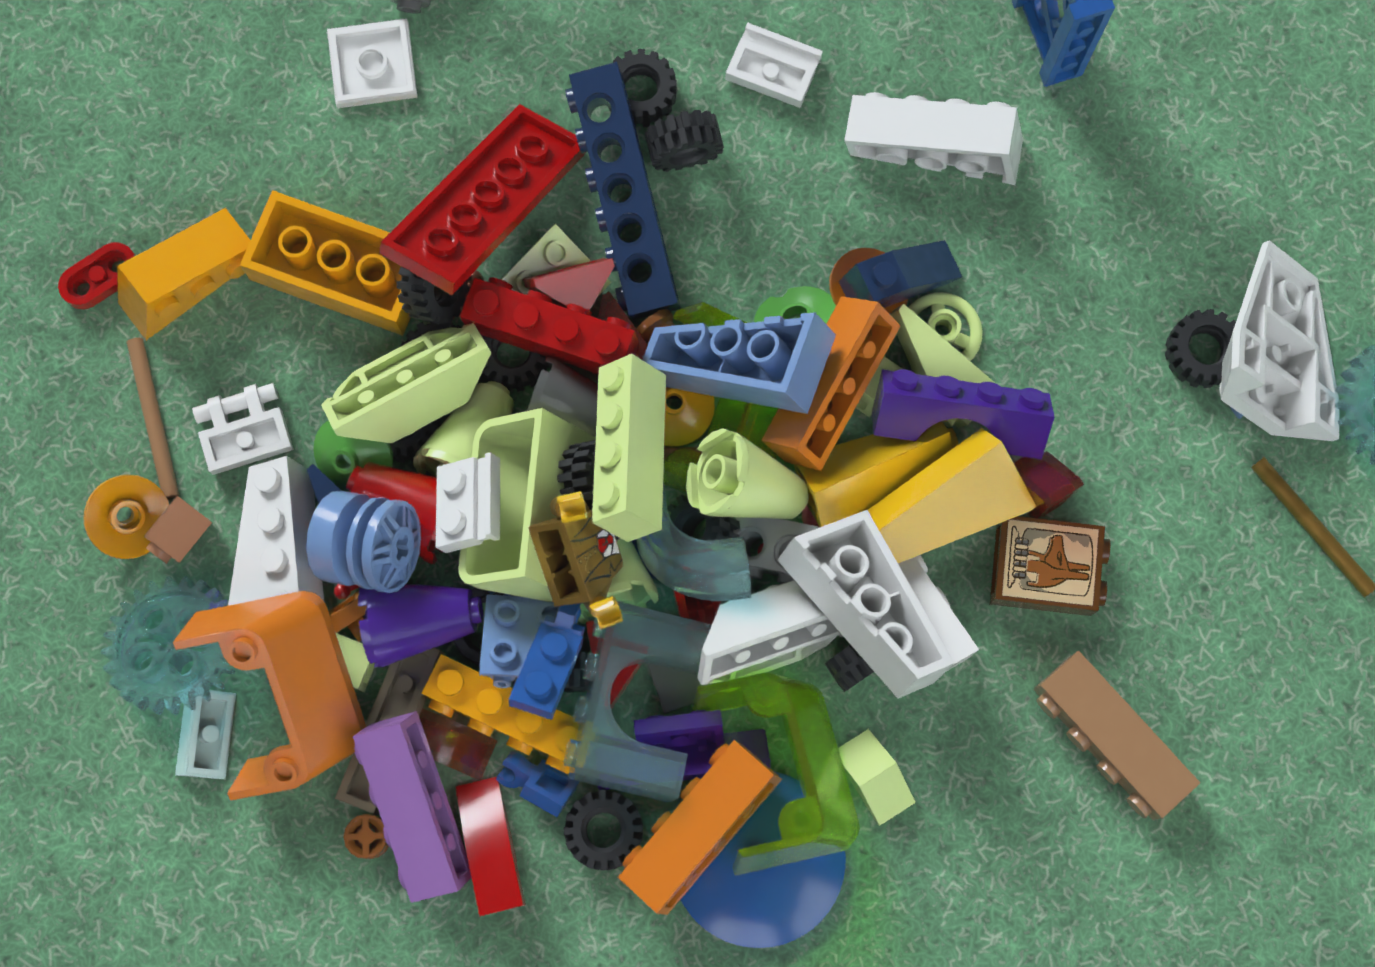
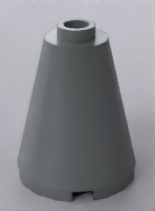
[527,356,598,438]

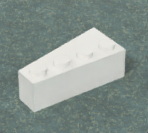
[844,92,1023,185]

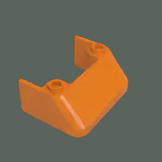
[173,591,366,801]

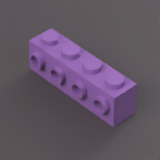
[353,711,471,903]

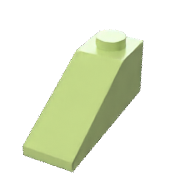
[890,304,995,428]

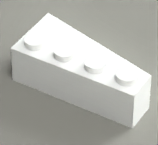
[228,456,324,606]
[777,510,954,699]

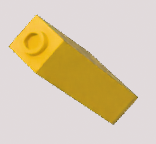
[794,421,958,527]
[868,428,1037,563]

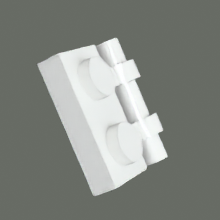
[192,383,294,475]

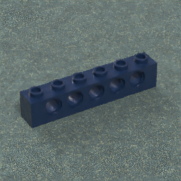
[565,62,681,320]

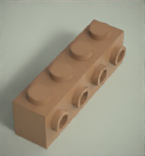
[1033,651,1200,820]

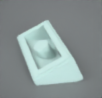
[175,688,236,780]

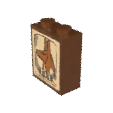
[989,516,1111,616]

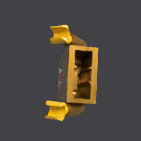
[528,491,623,630]

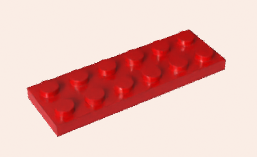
[379,104,586,295]

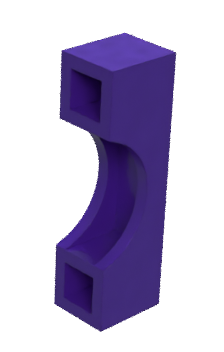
[872,369,1055,459]

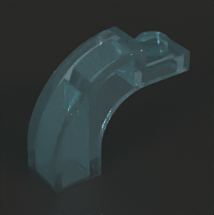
[636,483,751,601]

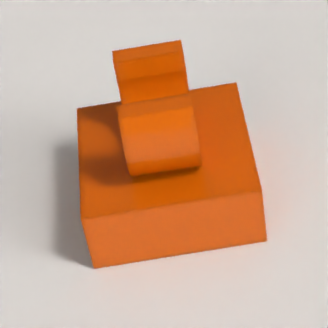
[328,591,367,642]

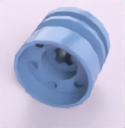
[306,491,421,593]

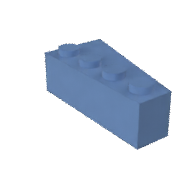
[642,312,836,414]

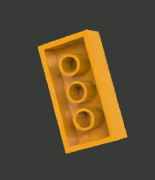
[240,190,411,336]

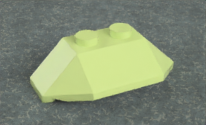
[321,323,491,443]

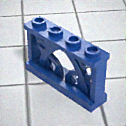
[1012,0,1115,87]

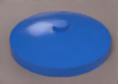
[681,771,846,948]

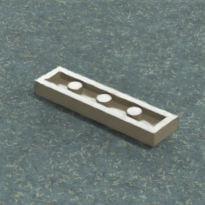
[335,648,445,815]

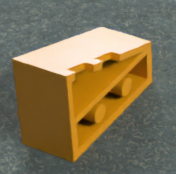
[117,208,250,341]

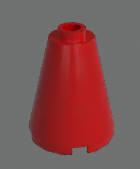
[346,462,443,564]

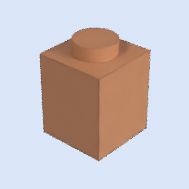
[144,496,212,564]

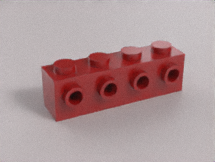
[459,277,639,374]

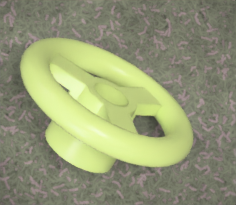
[908,292,982,361]

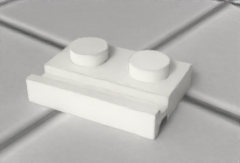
[725,23,823,108]
[436,452,500,553]

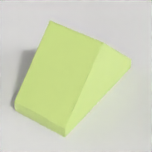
[832,729,916,826]

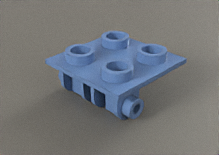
[479,595,569,688]

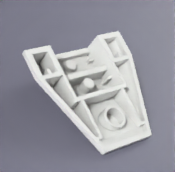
[1219,240,1340,441]

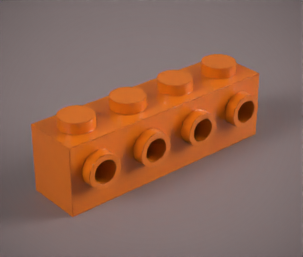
[761,296,901,471]
[618,740,782,915]

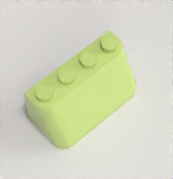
[458,408,596,602]

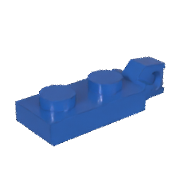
[509,603,585,720]

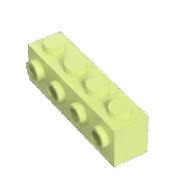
[592,354,666,542]

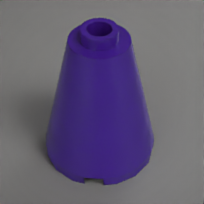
[358,583,484,668]

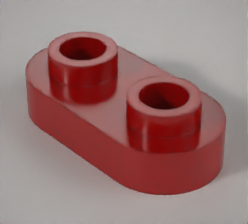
[58,242,136,309]

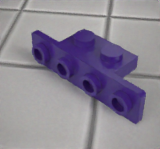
[594,710,771,790]

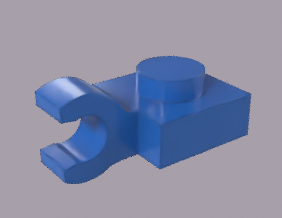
[496,751,580,817]

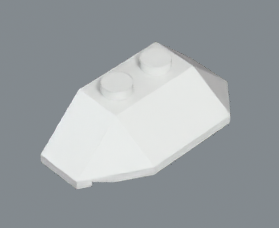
[697,580,844,686]

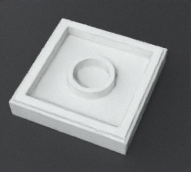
[327,18,418,108]

